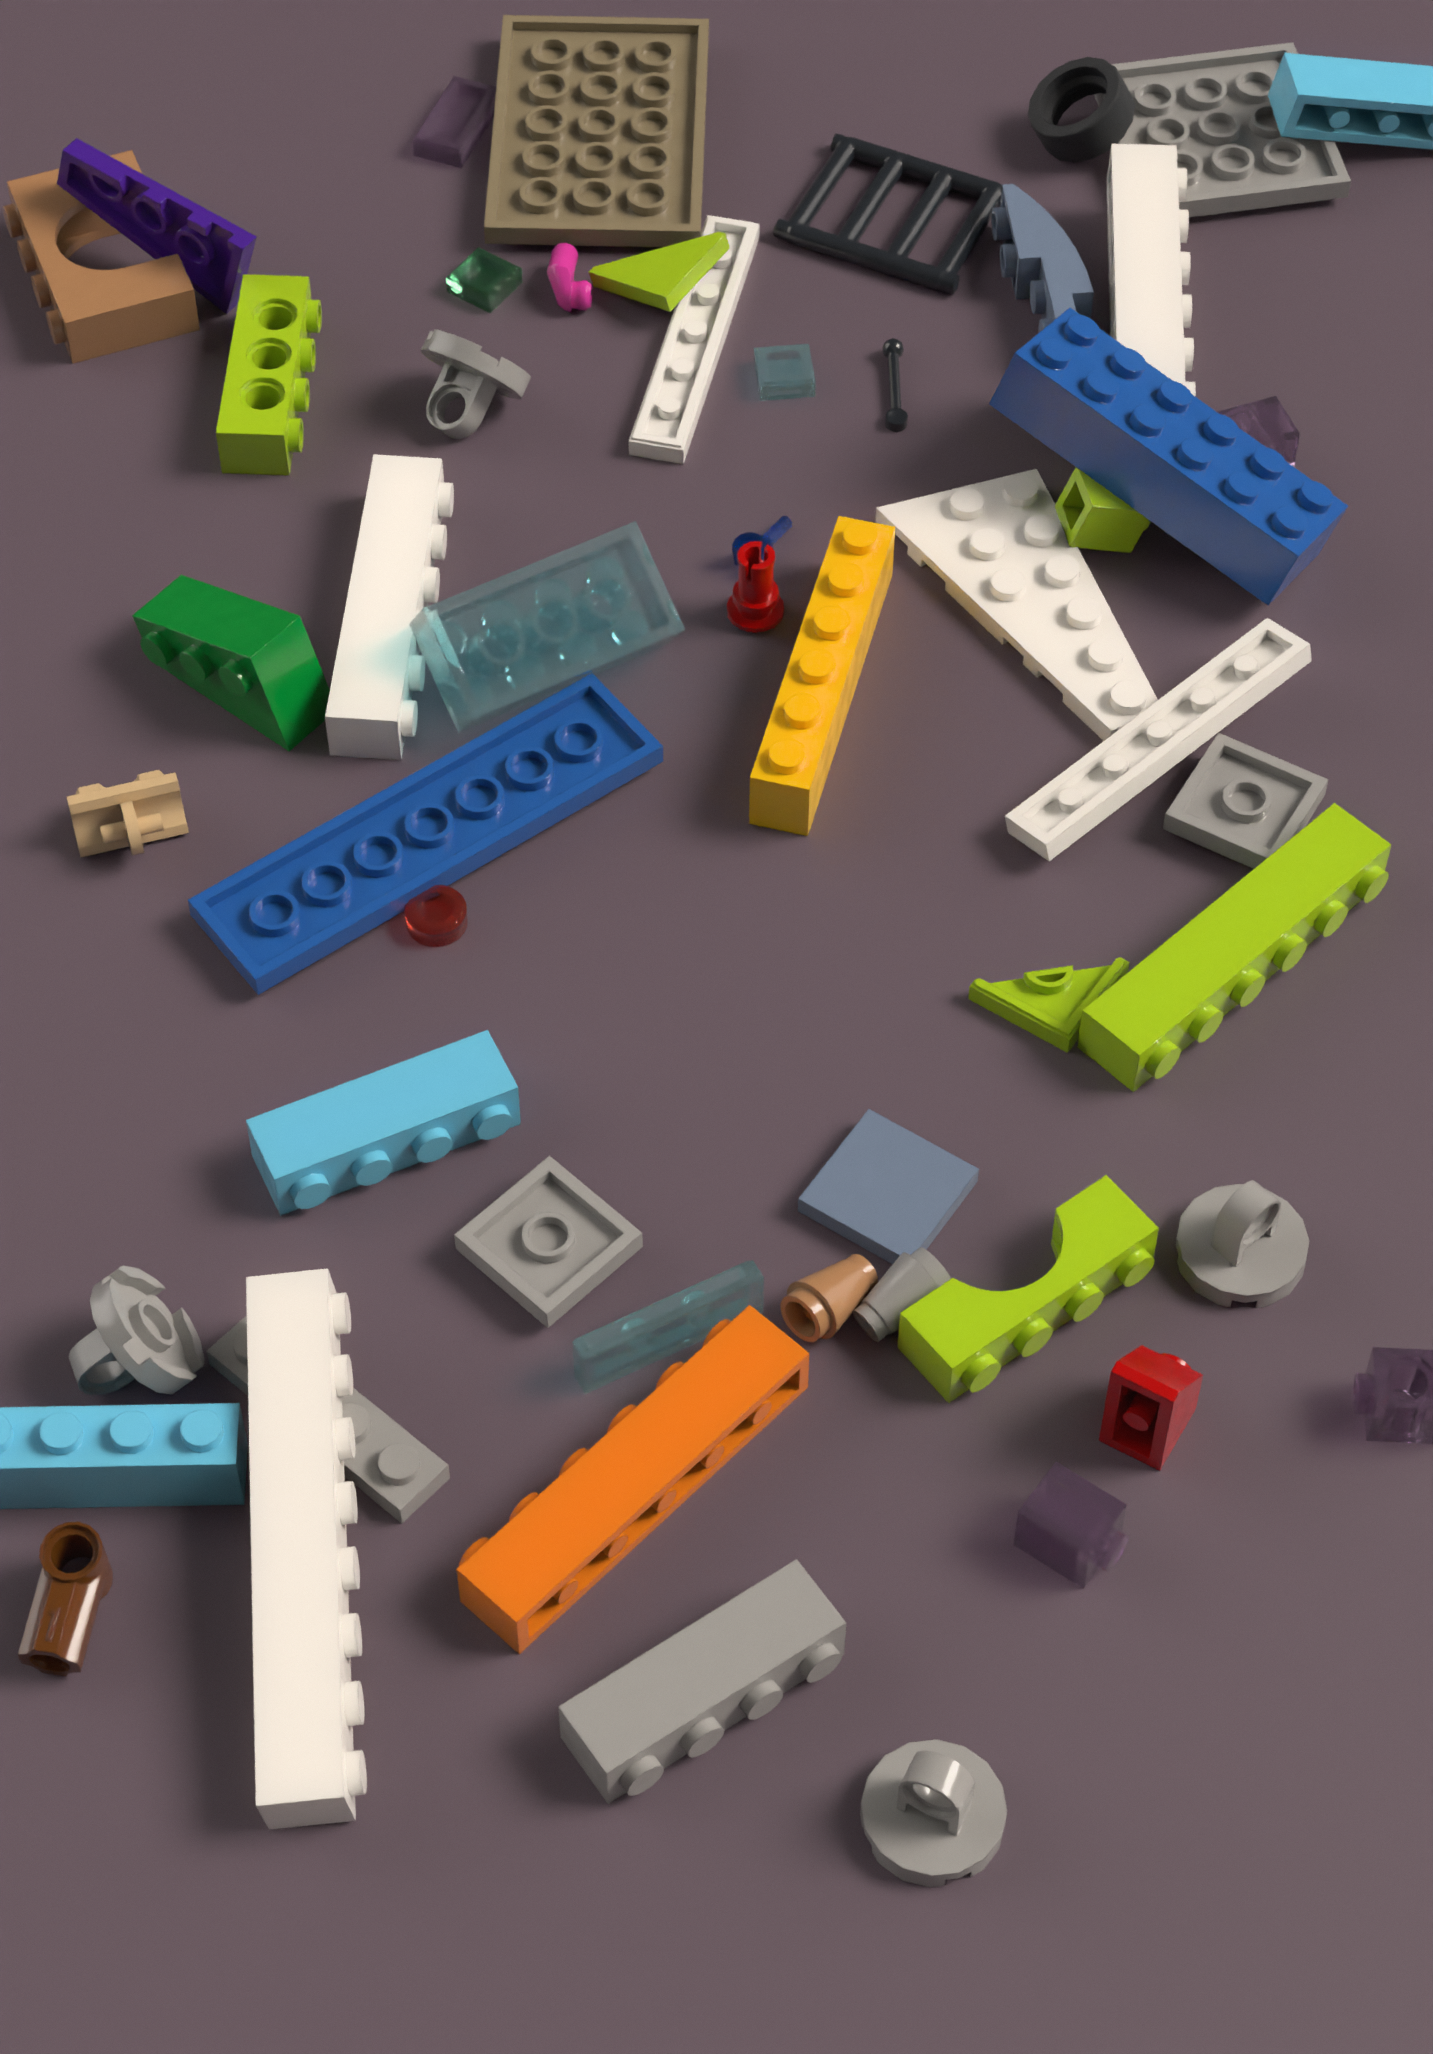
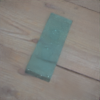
[572,1260,764,1394]

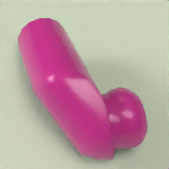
[547,243,592,313]

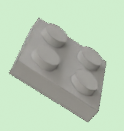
[1163,732,1329,869]
[454,1155,643,1328]

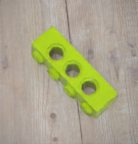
[216,274,322,475]

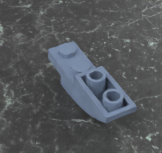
[991,184,1094,332]

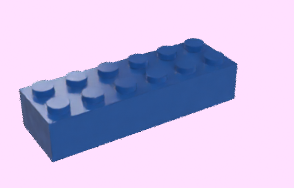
[989,308,1348,606]

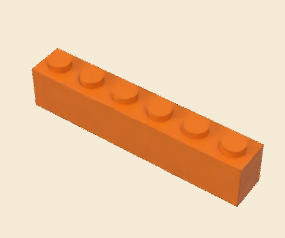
[456,1305,810,1654]

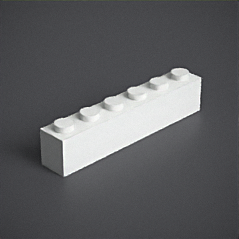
[1107,144,1196,396]
[325,455,454,760]

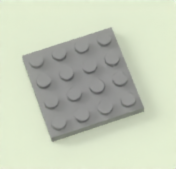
[1094,42,1351,217]

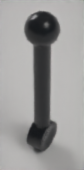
[882,338,908,432]

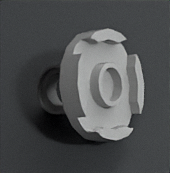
[421,329,531,439]
[1175,1180,1309,1308]
[69,1265,205,1395]
[860,1739,1007,1887]

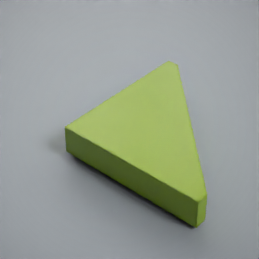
[589,232,730,312]
[968,957,1130,1053]

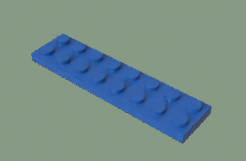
[188,673,663,995]

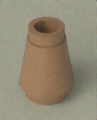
[780,1254,878,1342]

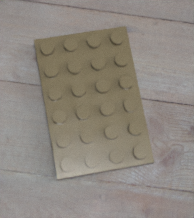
[484,15,709,247]

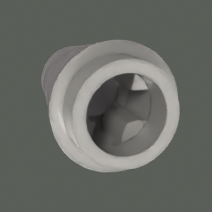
[853,1247,951,1342]

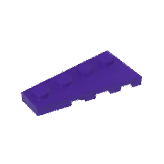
[57,138,257,314]

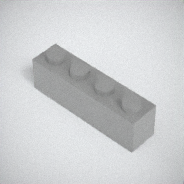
[558,1559,846,1804]

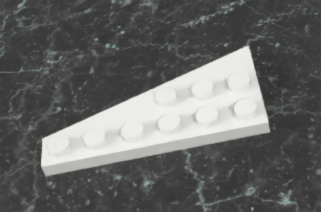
[875,469,1158,741]

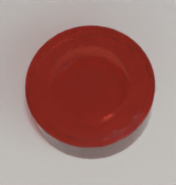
[405,885,468,947]

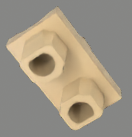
[67,770,189,857]

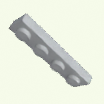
[207,1315,450,1524]

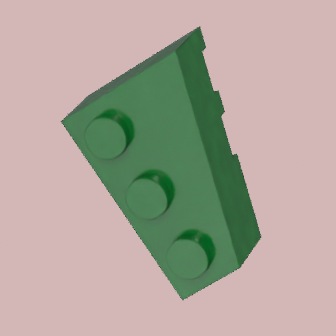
[132,575,330,751]

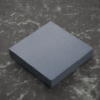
[798,1109,979,1264]

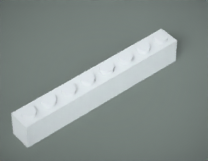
[246,1268,367,1830]

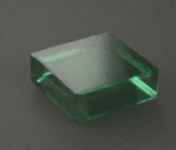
[446,247,523,314]

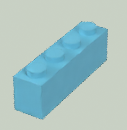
[1268,53,1433,149]
[246,1030,521,1216]
[0,1403,248,1509]

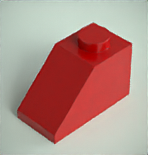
[1099,1345,1203,1471]

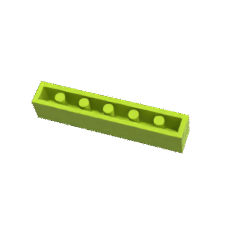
[1077,803,1391,1092]

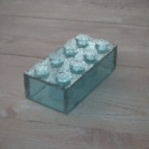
[409,521,685,733]

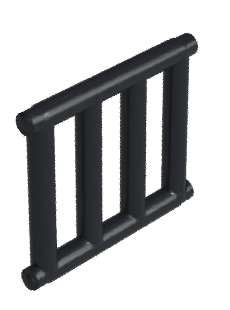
[773,133,1002,294]

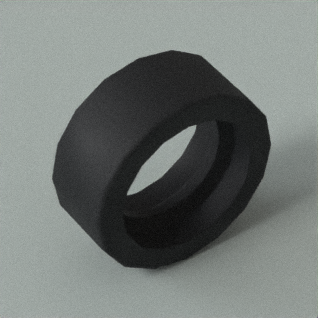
[1028,57,1135,163]

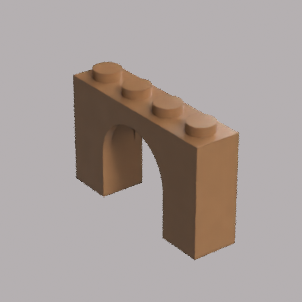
[3,150,200,364]

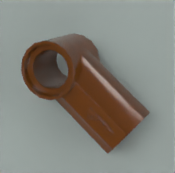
[18,1522,113,1677]

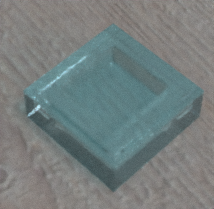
[754,344,816,401]

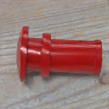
[726,541,785,633]

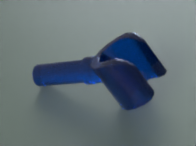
[732,516,792,565]

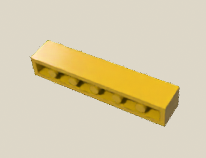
[749,516,895,836]

